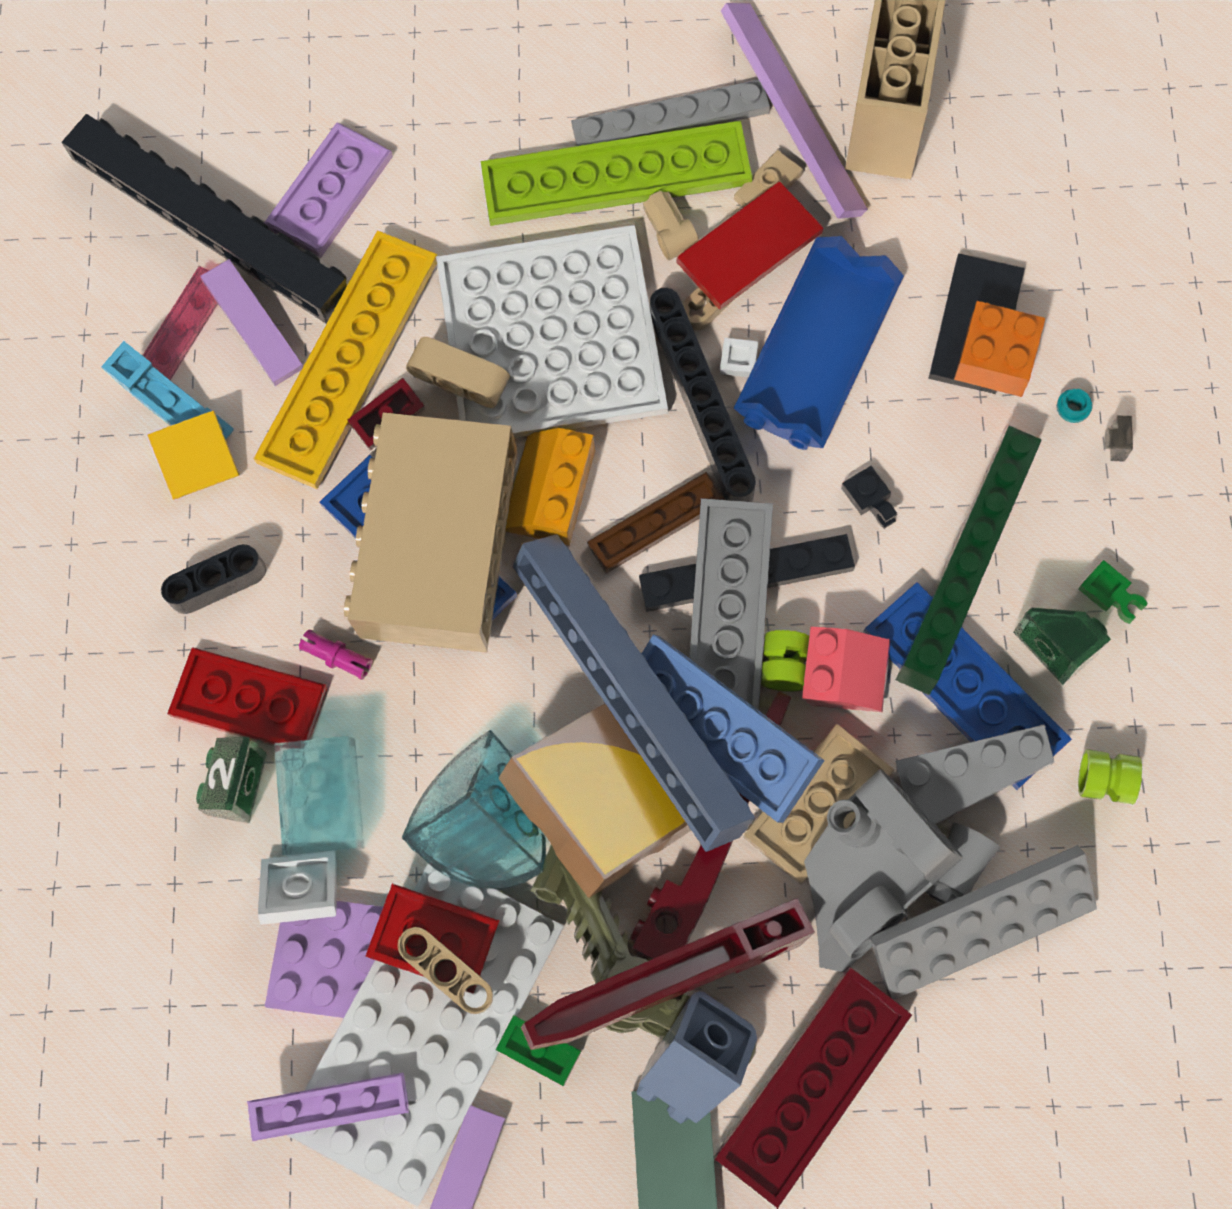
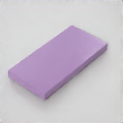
[264,122,393,258]

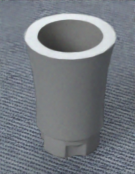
[926,822,1001,904]

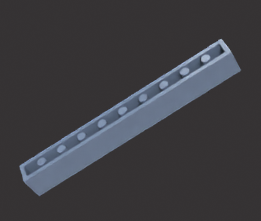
[512,534,755,852]

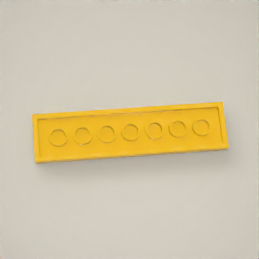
[253,230,437,489]

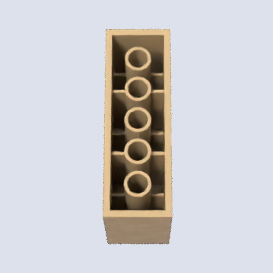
[845,0,945,180]
[344,413,517,653]

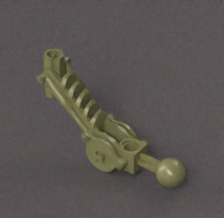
[530,845,757,1064]

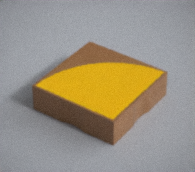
[498,703,691,898]

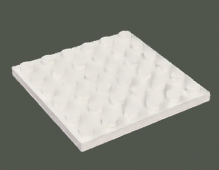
[436,225,668,438]

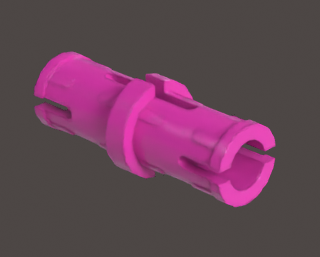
[299,629,373,680]

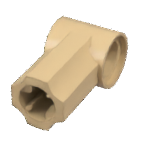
[643,191,699,261]

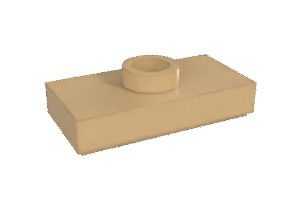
[734,150,803,207]

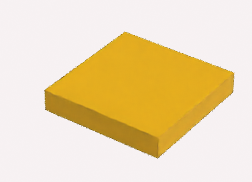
[147,410,240,500]

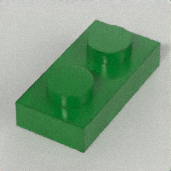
[495,1015,582,1086]

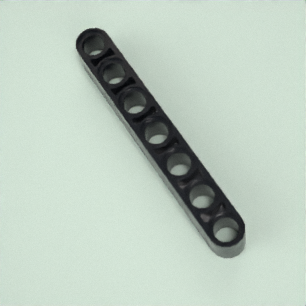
[650,288,756,502]

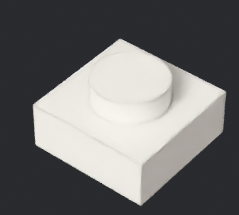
[720,337,758,378]

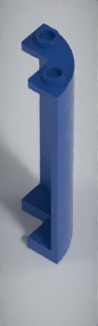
[734,236,904,450]

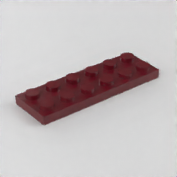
[713,967,912,1209]

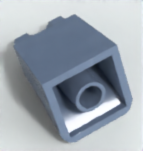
[637,991,757,1124]

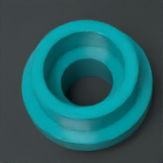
[1056,389,1092,423]

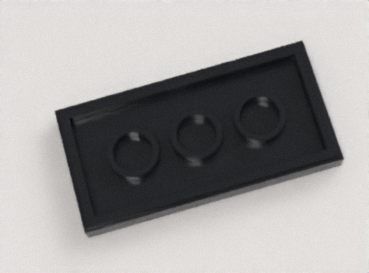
[928,253,1025,394]

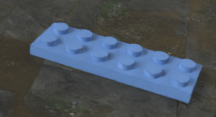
[641,635,825,823]

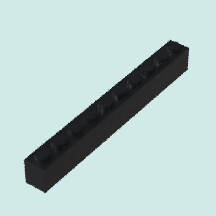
[61,114,347,324]

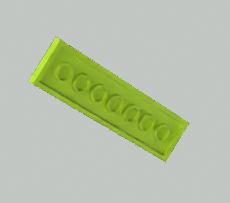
[480,121,752,226]

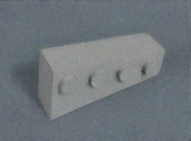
[895,725,1055,825]

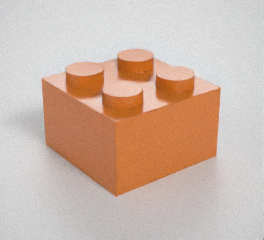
[954,301,1046,397]

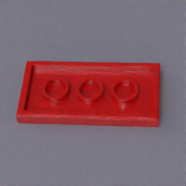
[676,181,824,310]
[167,647,328,755]

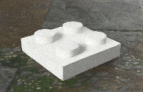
[258,851,337,925]

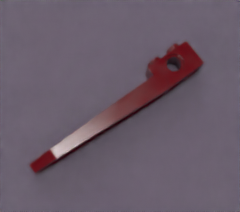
[630,691,792,960]
[521,898,815,1050]

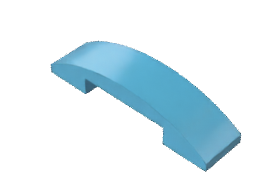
[101,341,234,439]

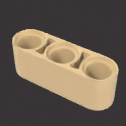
[406,336,510,408]
[398,927,493,1014]

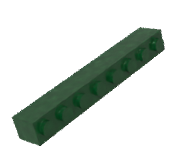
[895,425,1042,695]

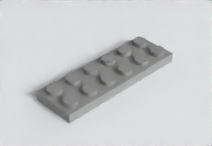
[689,499,773,710]
[870,845,1097,1000]

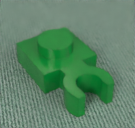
[1078,560,1148,624]

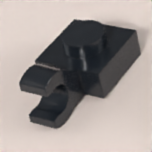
[841,466,897,529]

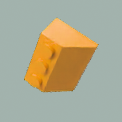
[506,428,595,546]

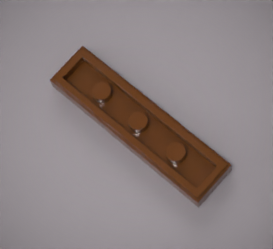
[587,472,725,574]

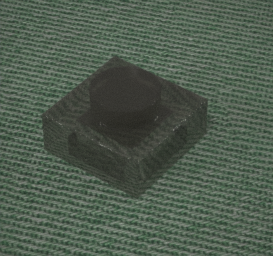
[1104,415,1133,462]

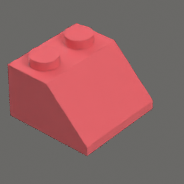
[802,626,891,712]

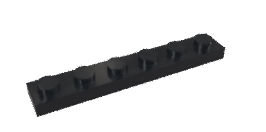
[639,534,855,612]

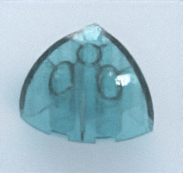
[402,730,546,888]

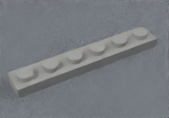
[571,79,770,146]

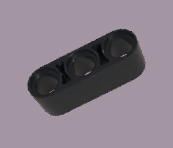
[161,544,266,614]

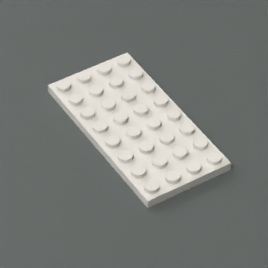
[287,856,564,1207]

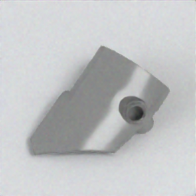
[804,769,963,972]

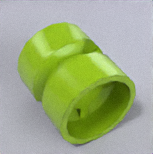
[761,630,809,692]
[1078,749,1142,805]

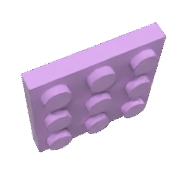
[265,901,383,1018]

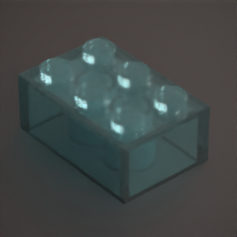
[274,736,364,856]

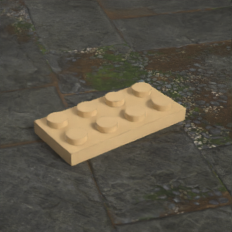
[743,724,895,885]

